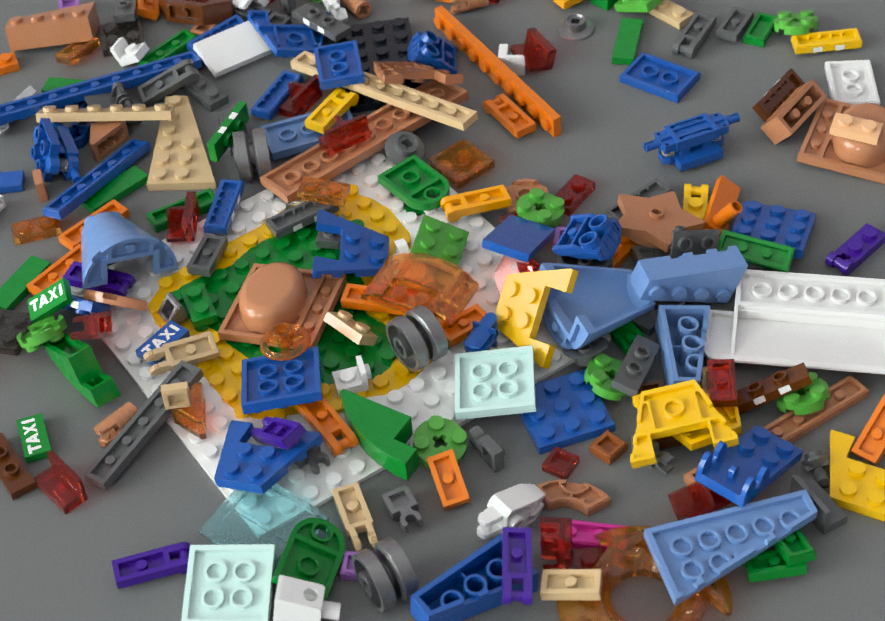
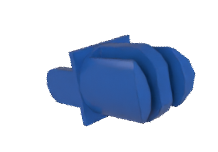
[464,312,498,353]

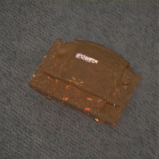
[361,253,479,328]

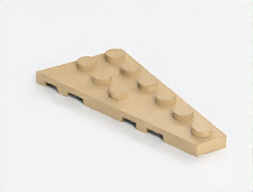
[147,95,217,191]

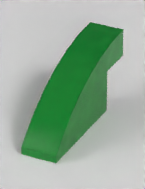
[42,332,121,408]
[340,389,419,481]

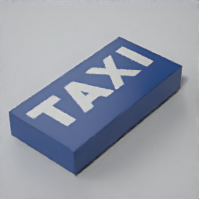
[135,320,190,365]

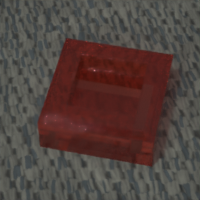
[542,446,580,479]

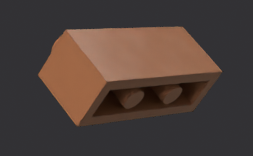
[760,79,827,145]

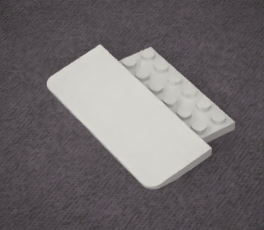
[704,269,885,374]

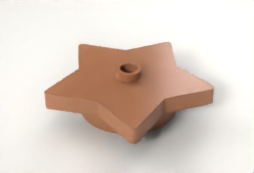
[617,191,705,252]

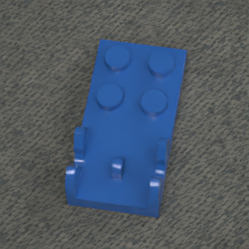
[694,425,803,507]

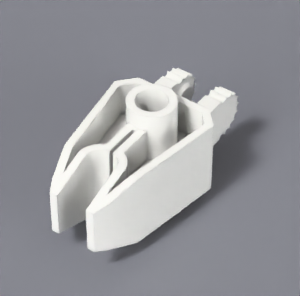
[477,484,545,540]

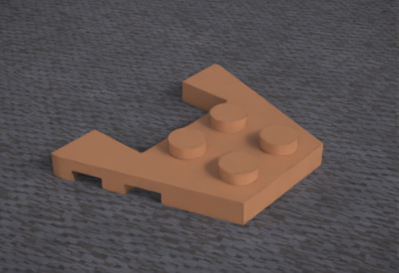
[373,62,464,84]

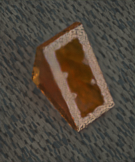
[171,382,207,439]

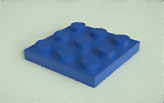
[731,201,816,259]
[241,346,323,414]
[519,369,615,455]

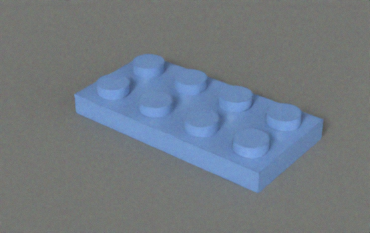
[260,109,355,160]

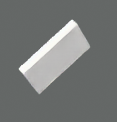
[193,20,271,78]
[824,60,880,105]

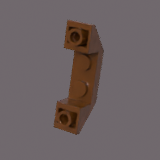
[159,0,234,26]

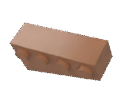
[5,2,100,51]

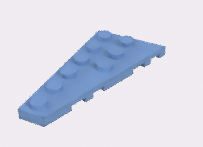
[643,489,818,606]

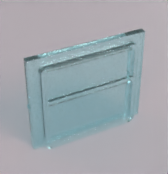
[199,484,329,572]

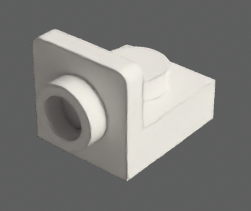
[110,37,149,67]
[332,355,372,397]

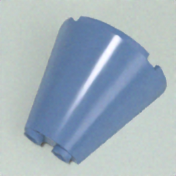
[81,211,179,289]
[539,263,656,350]

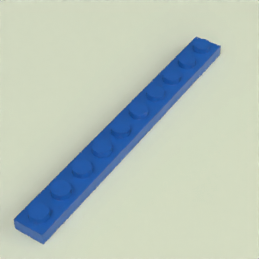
[0,50,203,126]

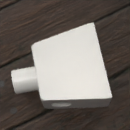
[273,575,341,621]

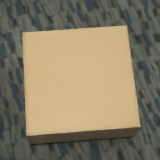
[161,381,192,410]

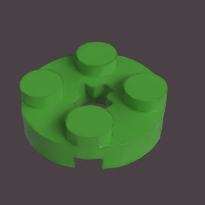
[774,10,818,35]
[516,188,564,228]
[16,315,67,353]
[584,353,631,401]
[775,372,830,415]
[413,415,467,468]

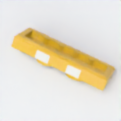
[791,28,862,54]

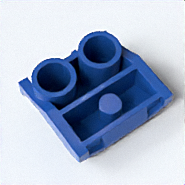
[407,30,458,74]
[552,213,621,261]

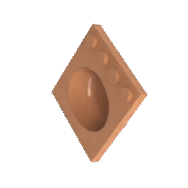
[797,98,885,184]
[218,262,347,350]

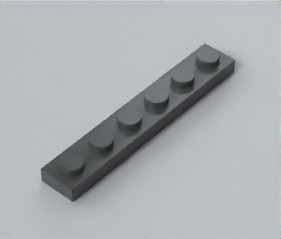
[83,360,204,491]

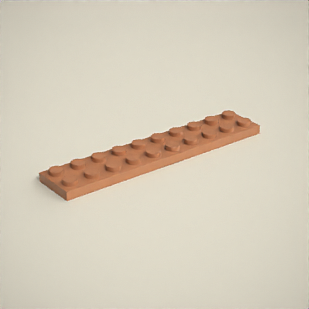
[260,79,469,204]

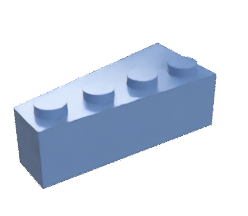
[629,245,748,303]
[655,305,710,386]

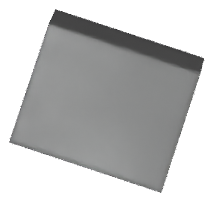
[158,292,189,324]

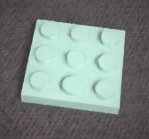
[455,345,536,420]
[181,544,277,621]

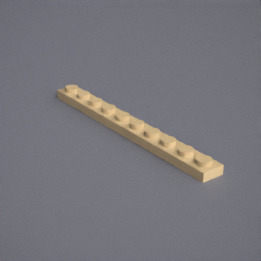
[290,51,478,131]

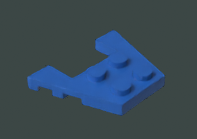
[247,10,330,58]
[311,209,389,279]
[214,420,324,494]

